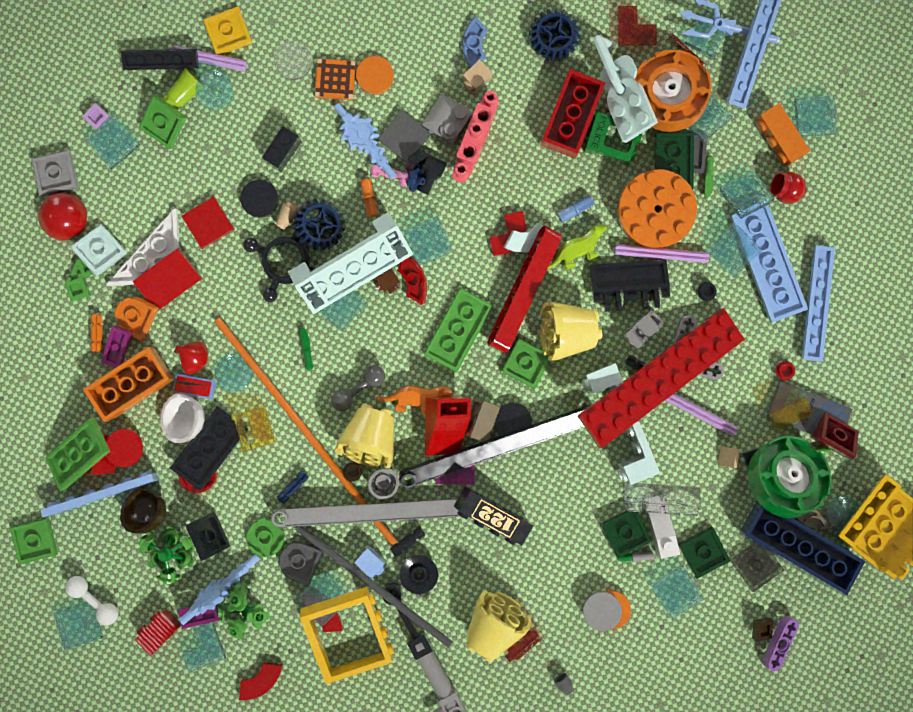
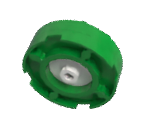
[748,436,832,518]

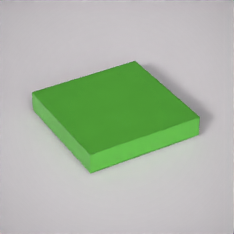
[139,95,187,149]
[501,338,549,389]
[10,517,58,565]

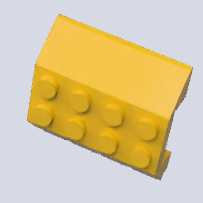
[838,474,913,580]

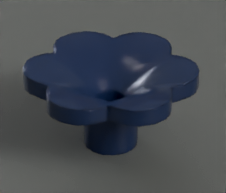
[406,168,425,192]

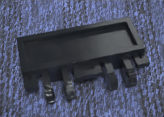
[590,259,670,312]

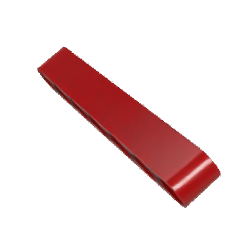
[487,225,562,353]

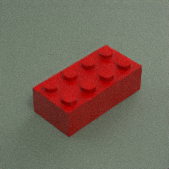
[540,69,605,159]

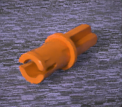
[360,179,378,218]

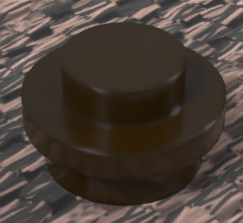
[342,463,362,482]

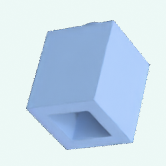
[354,546,386,578]

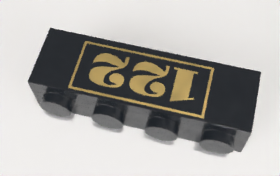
[454,486,533,546]

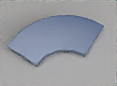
[463,16,488,68]

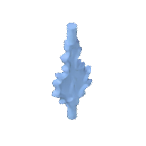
[334,103,397,179]
[178,554,260,625]

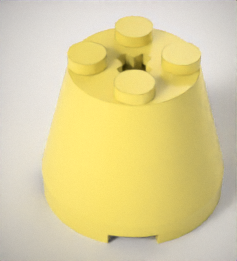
[539,302,602,361]
[335,404,394,468]
[466,590,532,662]

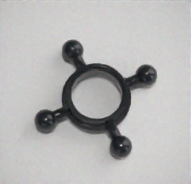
[243,223,315,303]

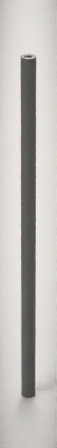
[295,526,453,648]

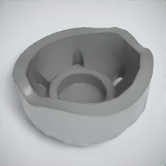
[368,468,399,499]

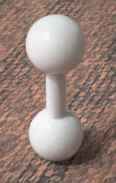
[65,576,119,625]

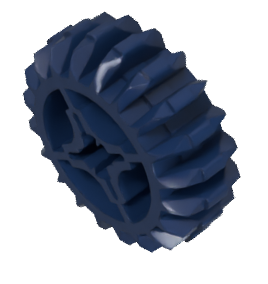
[529,8,580,61]
[293,199,345,251]

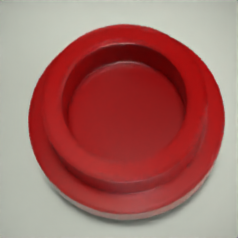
[775,361,795,380]

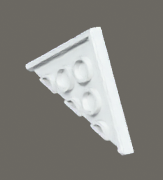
[106,208,180,286]

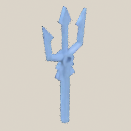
[678,0,780,44]

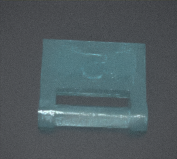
[684,8,726,59]

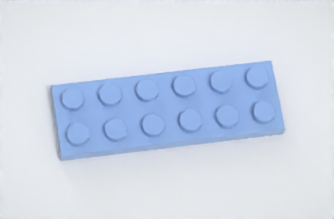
[730,202,808,323]

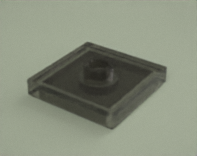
[730,543,784,593]

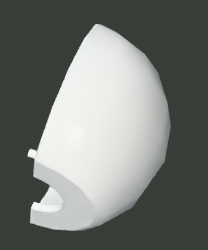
[160,393,205,443]

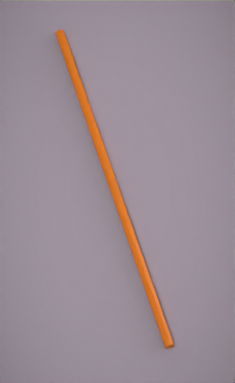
[214,317,398,546]

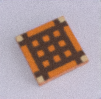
[315,59,356,101]

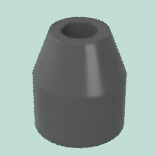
[554,673,574,695]

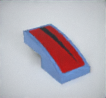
[173,373,216,400]

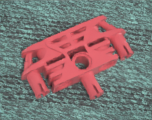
[452,91,499,182]

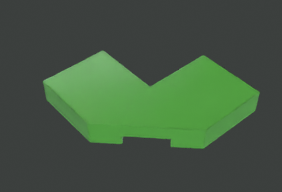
[65,258,94,302]

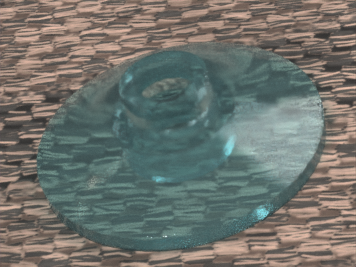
[196,71,233,110]
[215,354,253,392]
[827,496,859,533]

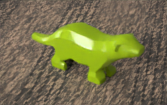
[547,224,607,271]

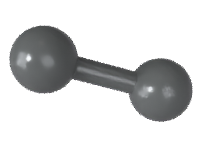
[331,365,385,411]

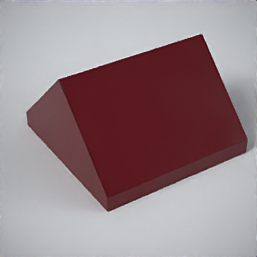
[810,412,859,459]

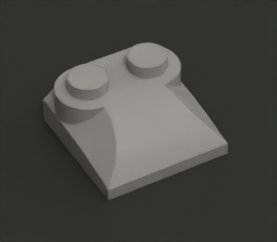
[421,94,473,146]

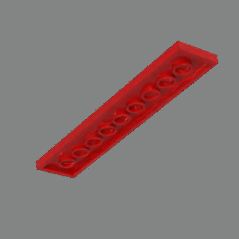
[577,308,745,449]

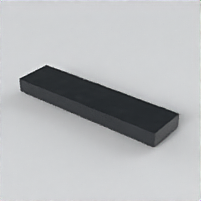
[121,48,199,70]

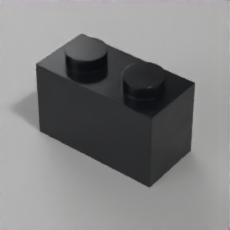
[262,126,302,173]

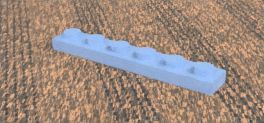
[726,0,781,109]
[801,245,835,362]
[40,471,159,517]

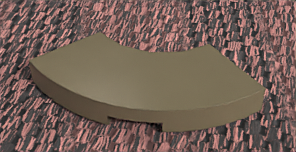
[795,508,843,530]

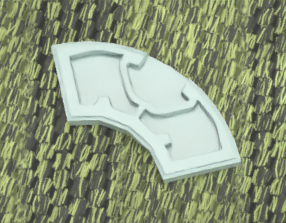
[504,223,543,252]

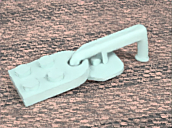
[593,35,658,143]

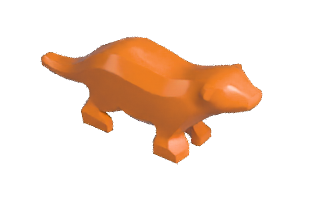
[376,385,453,415]

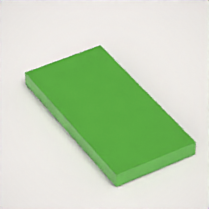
[424,288,494,372]
[45,417,110,491]

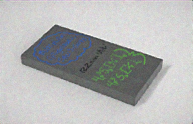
[766,382,853,435]

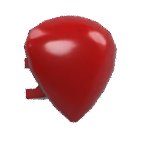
[174,341,209,374]

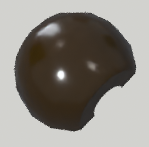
[120,486,166,534]

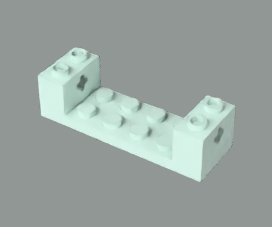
[288,212,414,314]
[581,363,660,485]

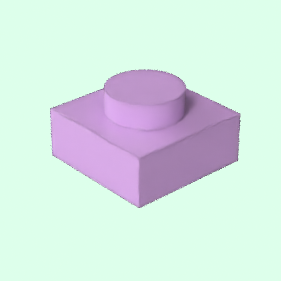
[82,103,111,131]

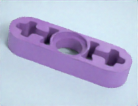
[762,616,799,671]

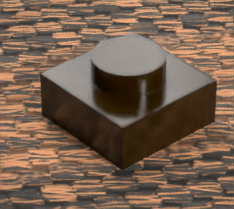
[752,617,774,641]

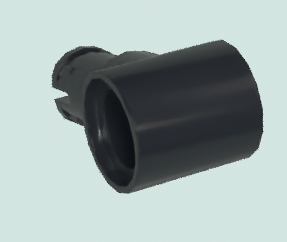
[418,155,447,195]

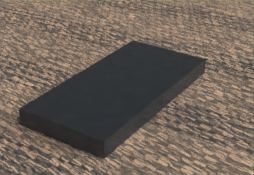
[170,406,249,491]

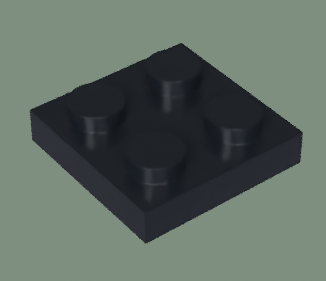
[185,511,230,561]

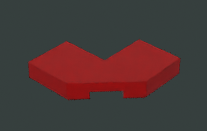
[489,211,527,257]

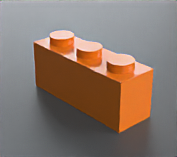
[755,103,810,167]

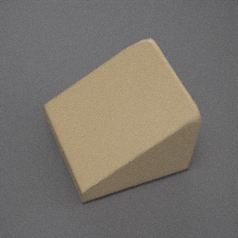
[718,446,740,468]

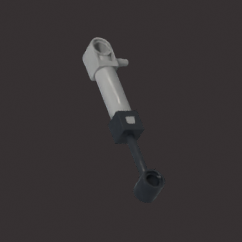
[383,582,466,712]

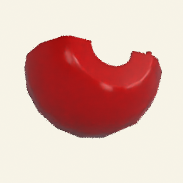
[37,193,87,241]

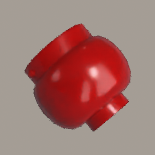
[770,172,807,205]

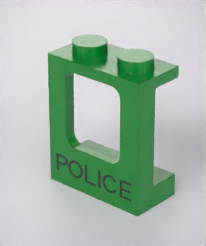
[584,112,642,166]

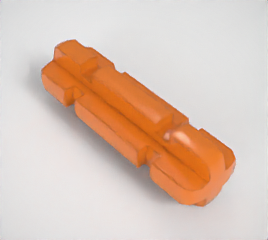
[91,314,102,352]

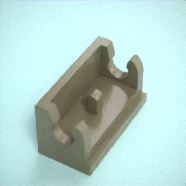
[465,397,500,441]

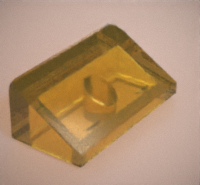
[768,397,812,431]

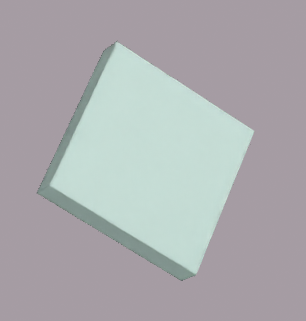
[70,224,127,277]

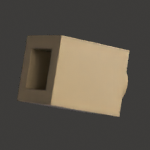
[463,59,493,94]

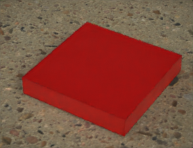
[182,196,235,249]

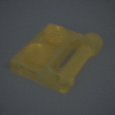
[231,406,276,452]

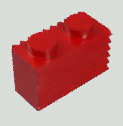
[135,609,181,656]

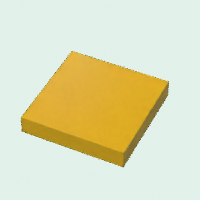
[203,6,253,55]

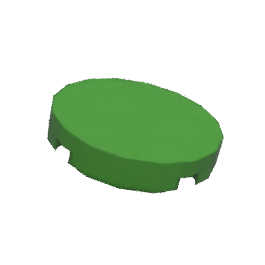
[246,518,285,557]

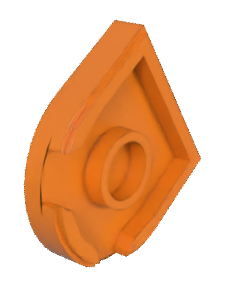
[114,296,159,342]

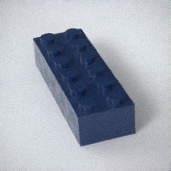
[738,501,866,595]

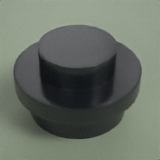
[697,282,717,301]

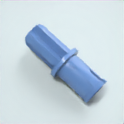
[557,195,594,223]

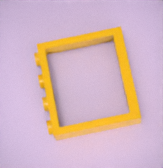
[300,587,395,684]

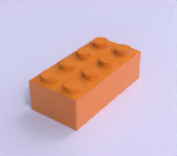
[83,347,175,422]

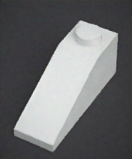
[644,495,680,559]

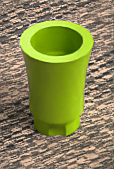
[162,68,206,110]

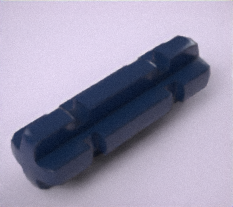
[277,471,309,503]

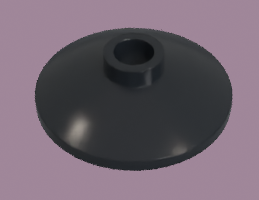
[400,555,438,594]

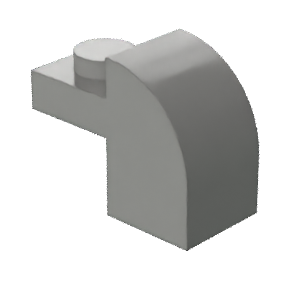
[625,309,664,349]

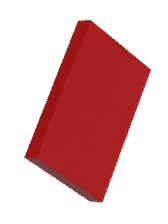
[132,247,202,311]

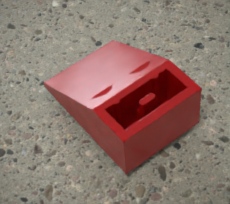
[425,396,471,456]

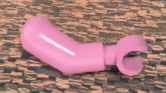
[370,165,409,187]

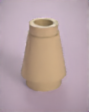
[275,200,300,230]

